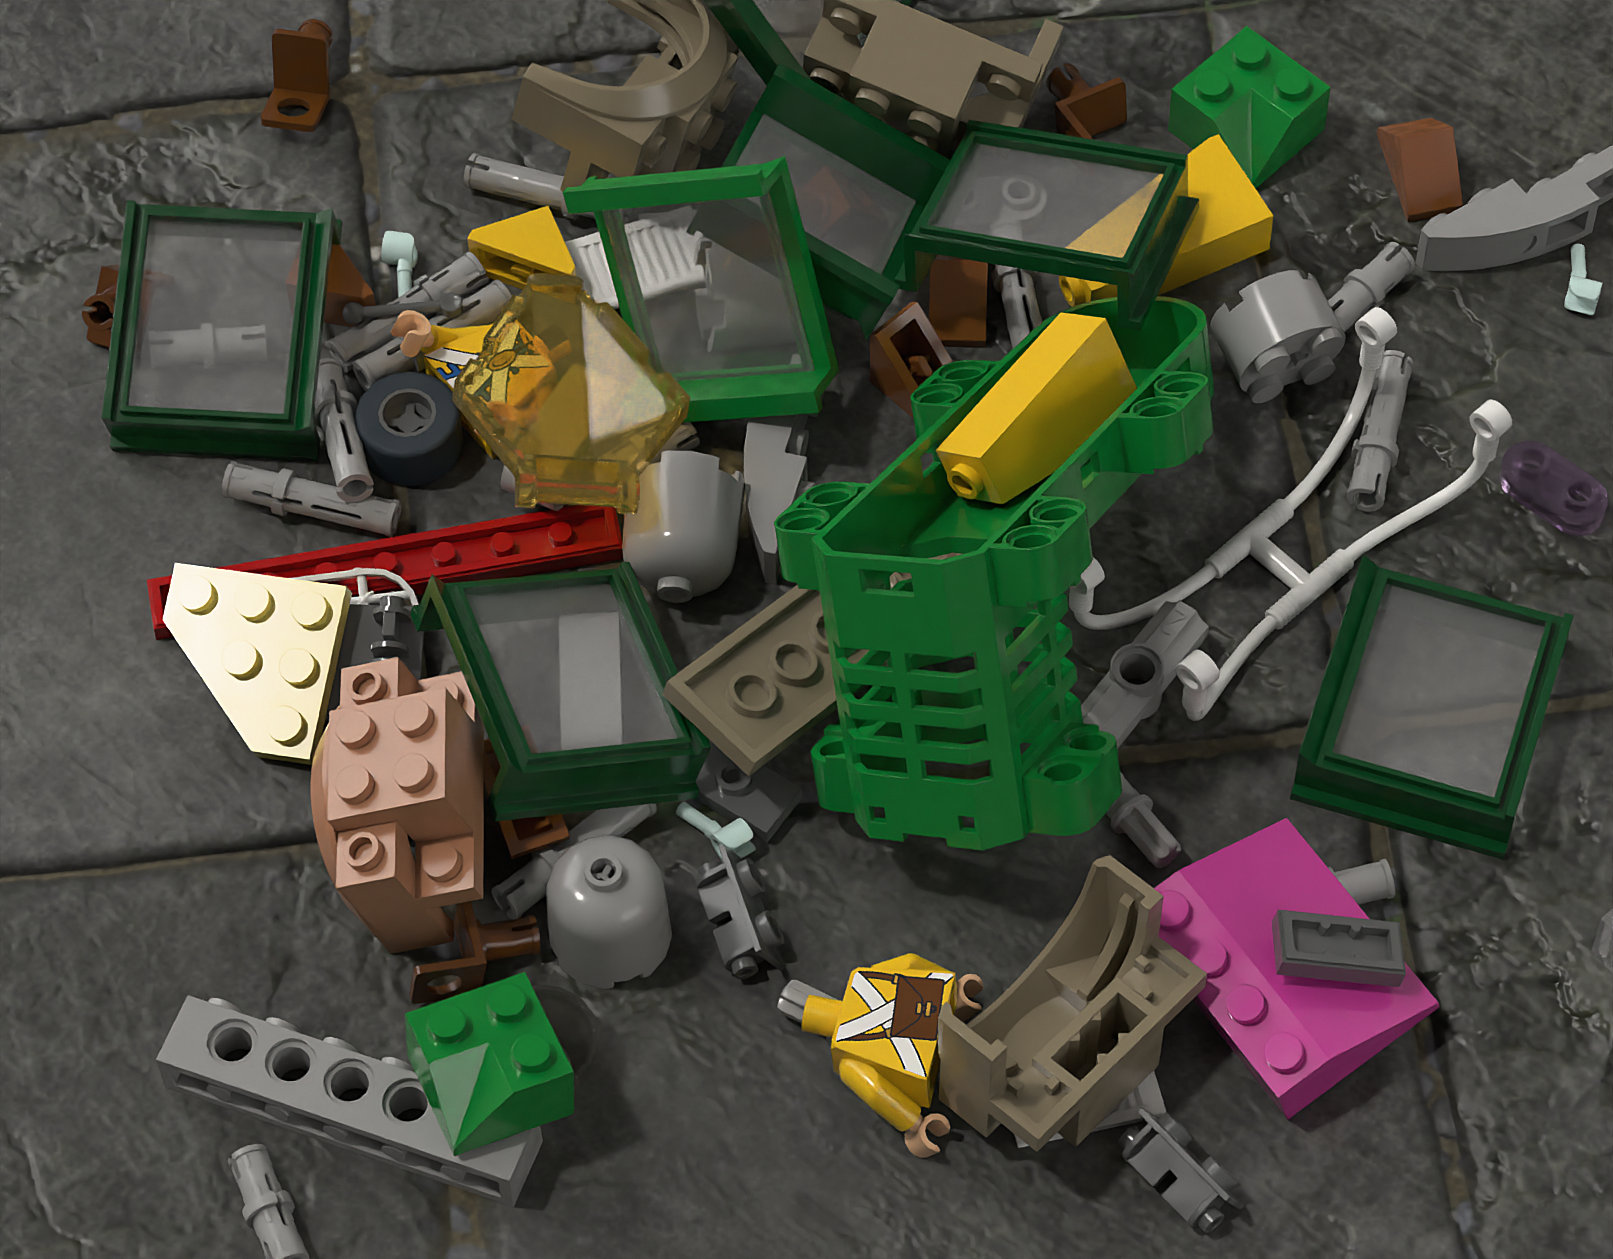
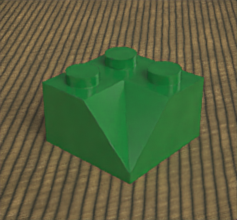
[1168,26,1331,189]
[405,972,574,1156]

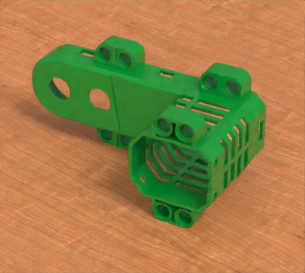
[774,296,1214,850]

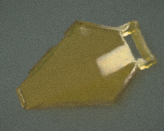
[452,273,691,515]

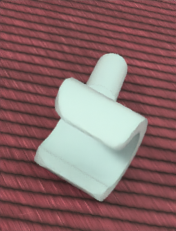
[381,231,418,298]
[1564,244,1602,316]
[676,802,756,862]

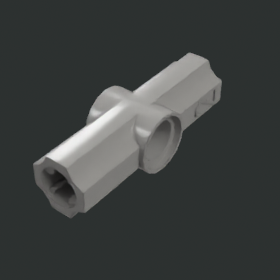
[1081,600,1209,749]

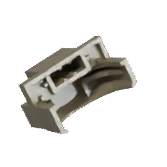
[511,0,740,191]
[803,0,1064,162]
[938,855,1207,1152]

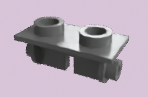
[696,844,786,979]
[1118,1107,1244,1233]

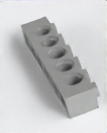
[156,995,543,1207]

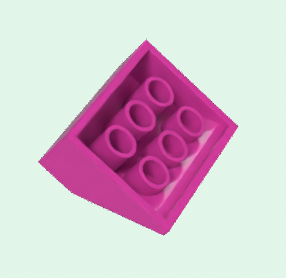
[1154,818,1440,1120]

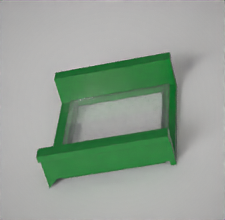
[562,156,840,426]

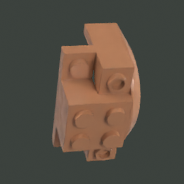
[310,657,484,954]

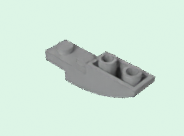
[1416,145,1613,271]
[744,353,824,585]

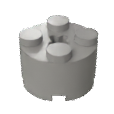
[1210,270,1346,403]

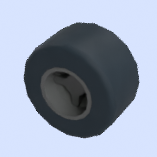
[355,371,464,486]

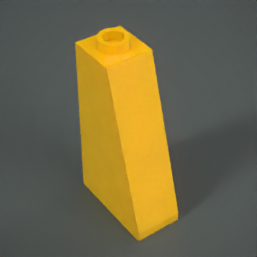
[1059,134,1274,307]
[936,312,1137,504]

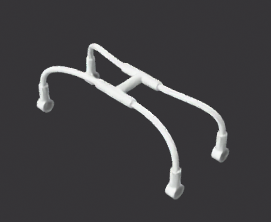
[1069,307,1513,721]

